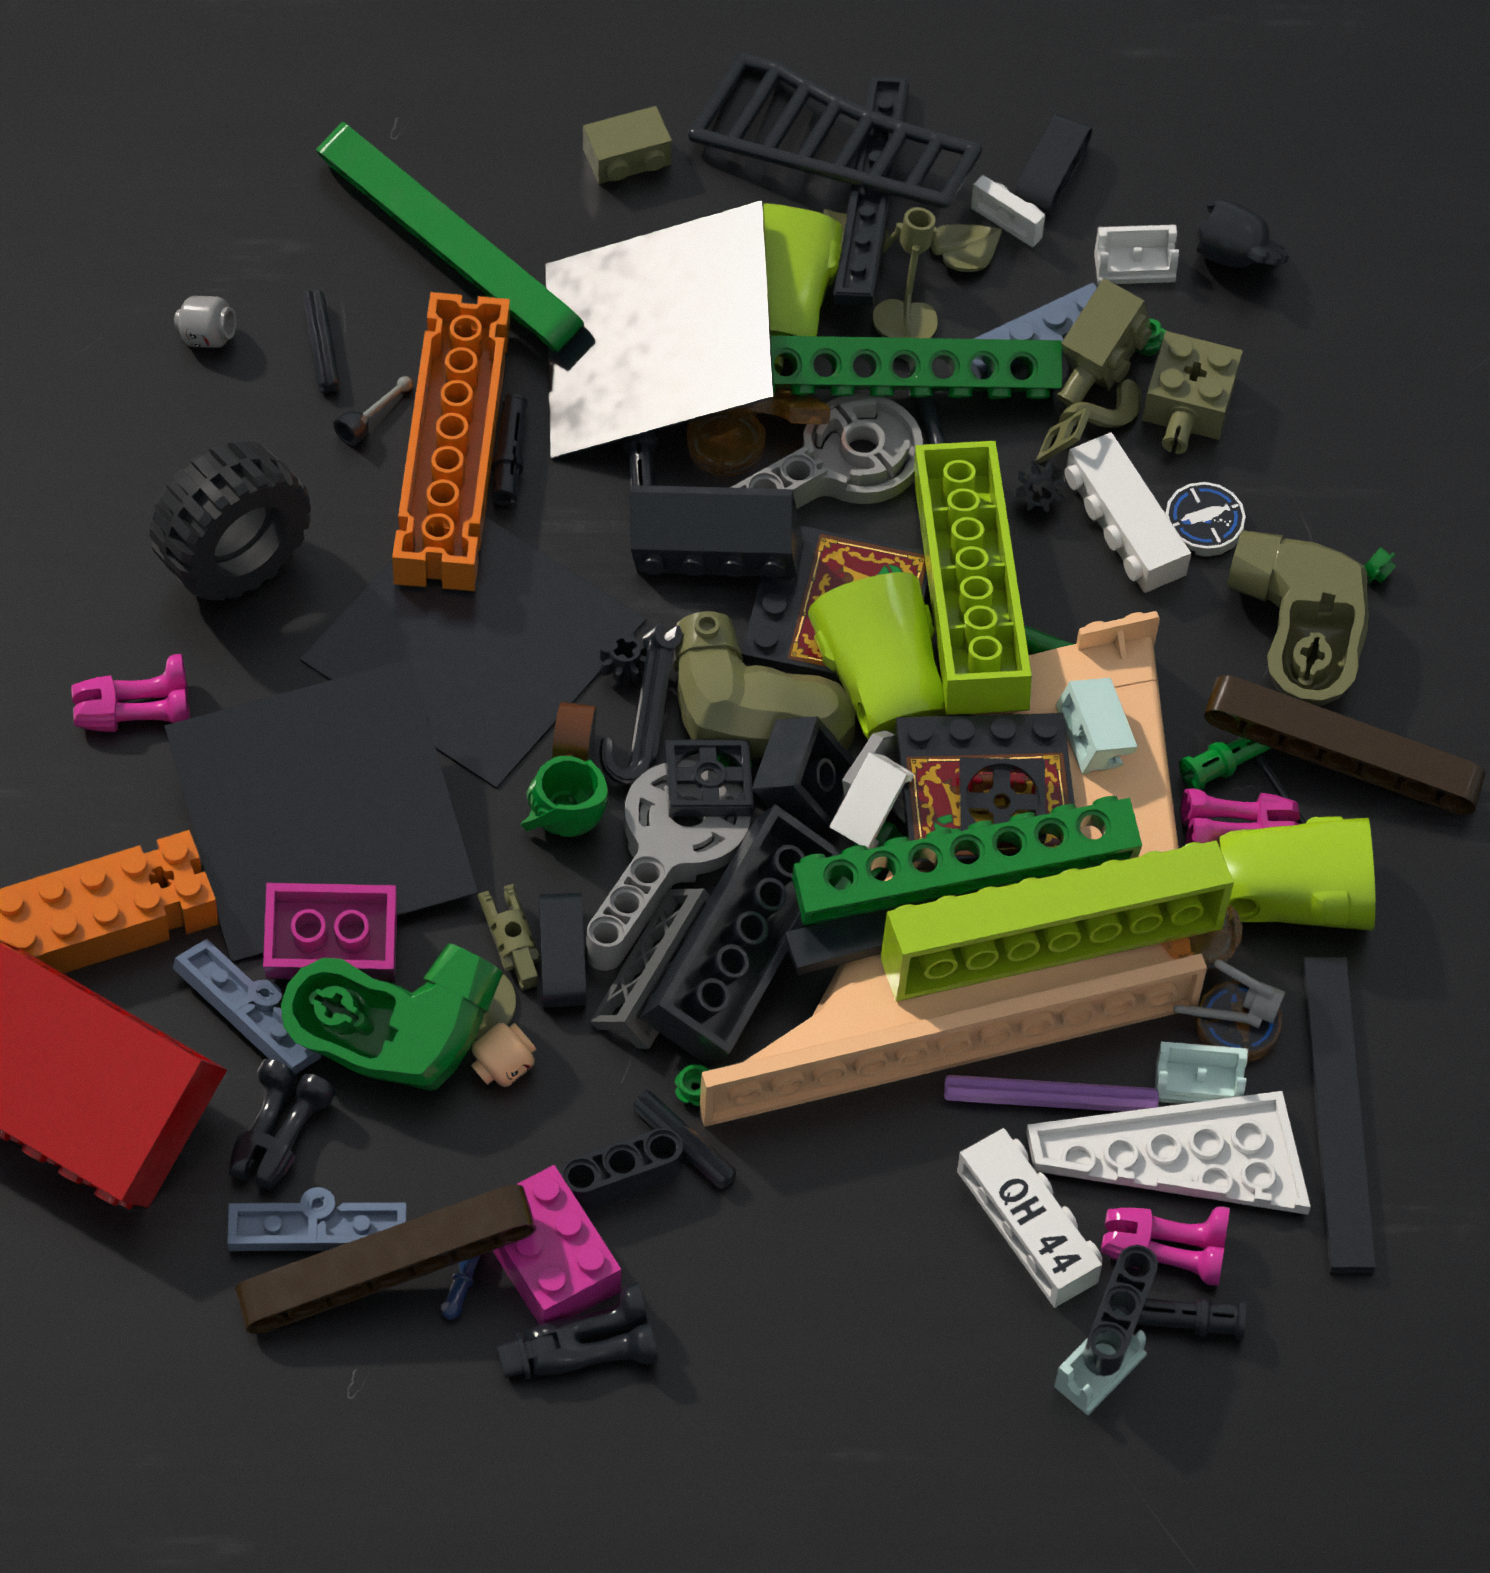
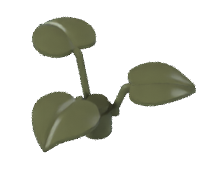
[823,207,1002,338]

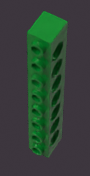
[771,336,1062,399]
[792,796,1143,925]

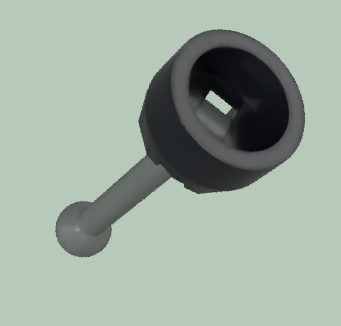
[333,376,413,446]

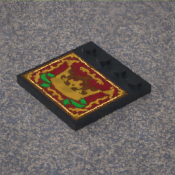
[741,525,928,683]
[895,713,1075,870]

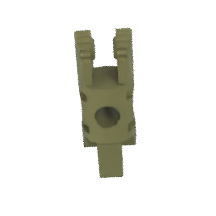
[478,884,541,991]

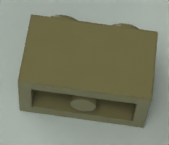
[583,106,672,184]

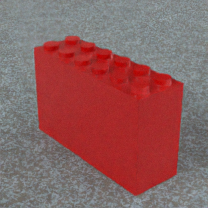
[0,939,227,1210]

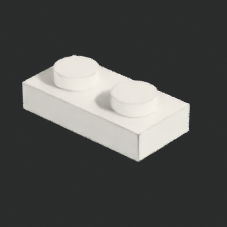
[971,175,1045,248]

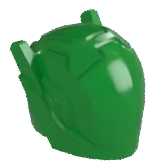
[520,756,608,837]

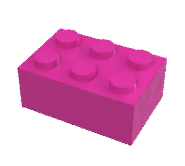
[263,883,398,981]
[493,1165,621,1325]

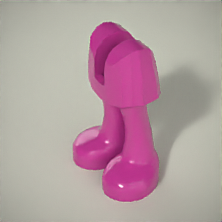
[71,654,190,732]
[1180,788,1300,845]
[1101,1206,1230,1286]

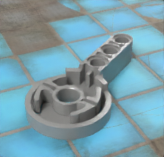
[730,394,923,509]
[585,760,751,971]

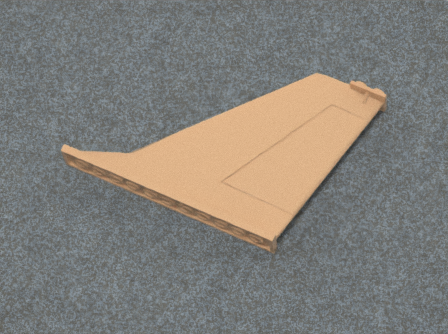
[700,611,1207,1127]

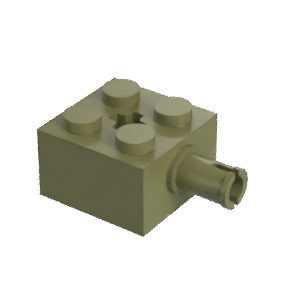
[1056,278,1152,406]
[1142,331,1243,454]

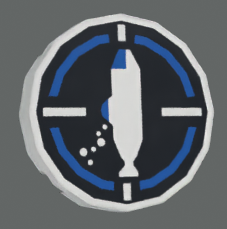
[1165,482,1246,557]

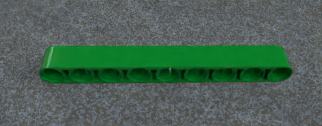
[316,122,584,353]

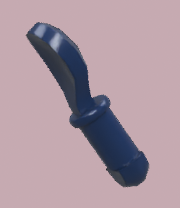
[441,1255,480,1320]

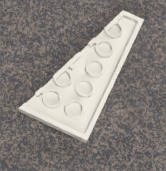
[1026,1091,1311,1215]

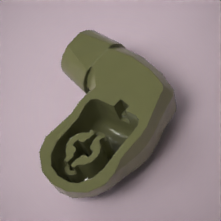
[1227,530,1369,707]
[673,611,857,761]

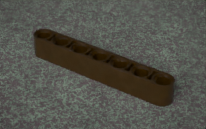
[1204,675,1486,815]
[235,1184,537,1334]

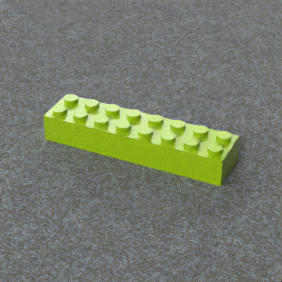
[914,441,1032,715]
[880,840,1234,1002]

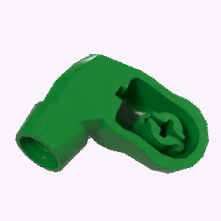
[281,943,503,1091]

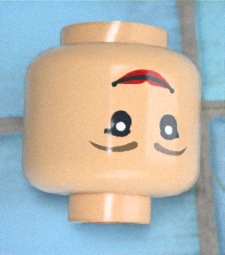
[471,1023,536,1087]

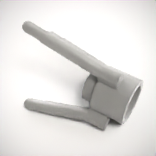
[1173,959,1285,1028]

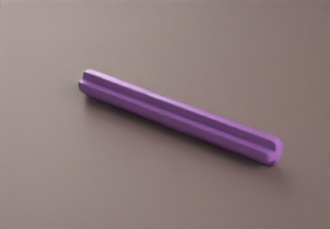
[944,1075,1159,1112]

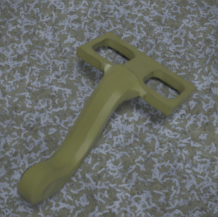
[1036,379,1142,463]

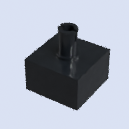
[751,716,855,835]

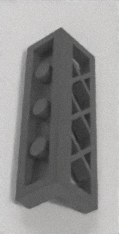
[590,889,710,1049]

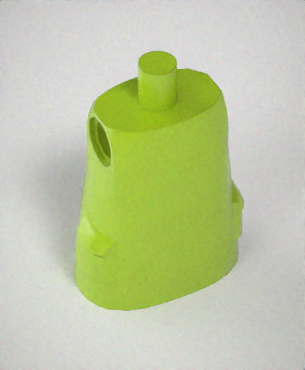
[744,203,843,374]
[808,572,948,740]
[1219,816,1375,931]

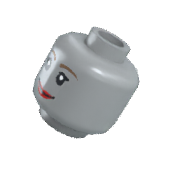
[174,296,237,348]

